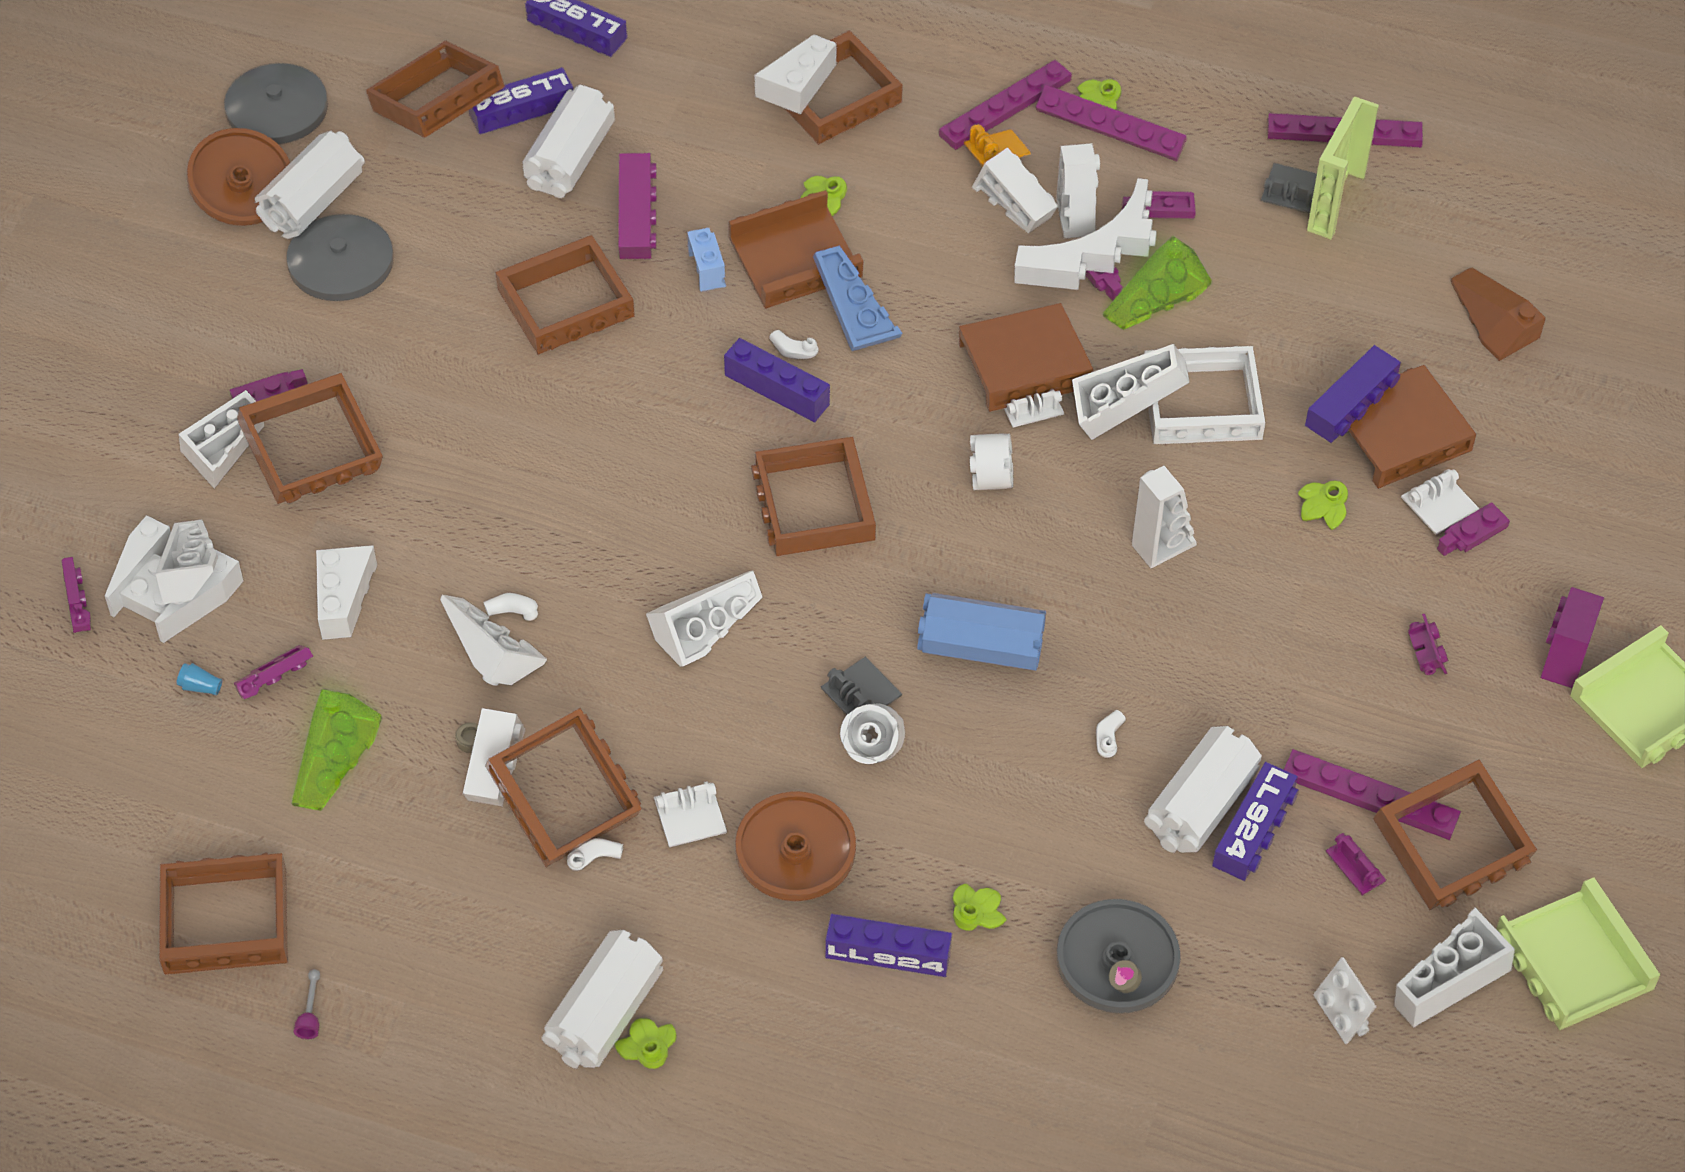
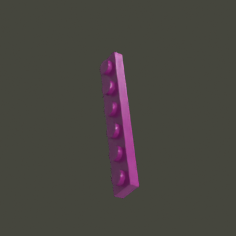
[939,60,1072,150]
[1036,85,1187,161]
[1268,113,1423,148]
[1284,749,1461,840]

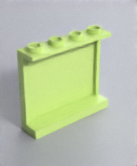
[1307,96,1379,239]
[1570,625,1685,768]
[1496,877,1660,1030]

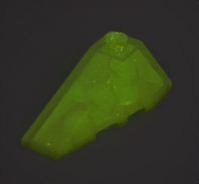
[1103,236,1212,330]
[292,689,382,811]

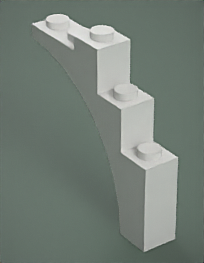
[1015,179,1157,290]

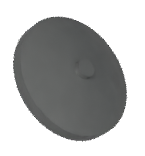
[224,63,328,144]
[287,214,394,301]
[1056,899,1180,1013]

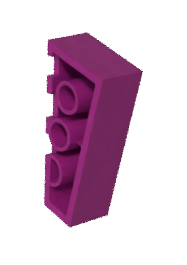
[618,153,657,259]

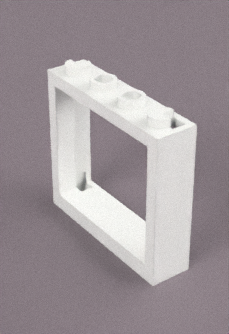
[1144,346,1265,444]

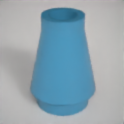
[176,663,223,696]

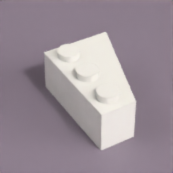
[755,35,836,114]
[1056,144,1100,238]
[972,148,1058,233]
[179,391,264,488]
[316,546,377,640]
[463,708,525,806]

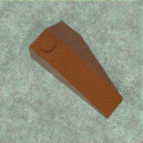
[1451,267,1546,361]

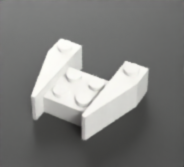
[105,515,243,643]

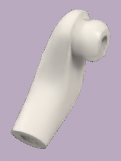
[769,330,818,359]
[483,593,538,621]
[1096,710,1126,758]
[567,838,623,870]

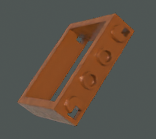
[785,30,902,145]
[366,40,505,138]
[495,235,635,355]
[237,373,383,504]
[751,437,876,556]
[485,708,642,868]
[1373,759,1537,910]
[159,852,288,975]

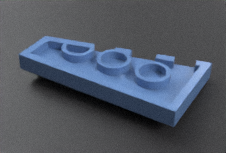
[813,246,903,351]

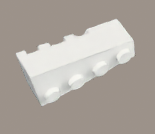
[1072,344,1189,440]
[1132,466,1197,568]
[1394,908,1515,1027]

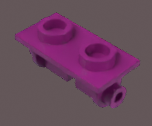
[1408,613,1449,675]
[1326,833,1386,895]

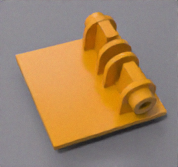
[964,125,1031,167]

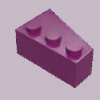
[1540,587,1604,689]

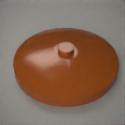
[187,128,290,226]
[736,791,856,901]

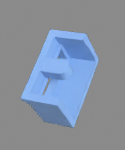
[687,228,726,292]

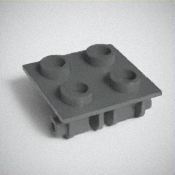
[1261,163,1317,213]
[821,656,902,715]

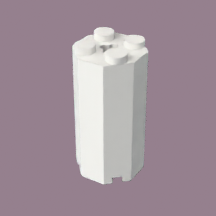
[523,85,615,198]
[255,131,365,239]
[1144,726,1262,853]
[542,930,663,1068]

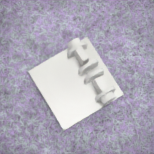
[1004,389,1064,428]
[1401,469,1479,535]
[654,781,727,847]
[1313,957,1376,1044]

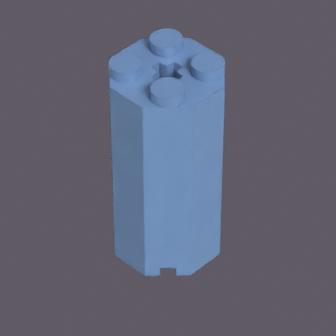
[917,593,1046,671]

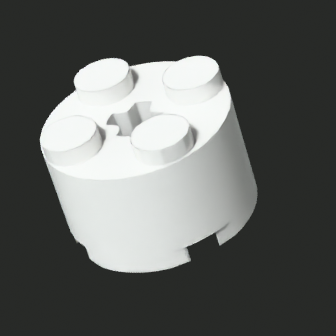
[970,433,1013,490]
[840,703,905,764]

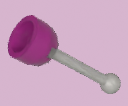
[293,969,320,1039]

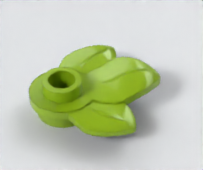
[1077,79,1122,110]
[801,176,847,216]
[1298,481,1348,530]
[952,884,1007,931]
[615,1018,677,1069]

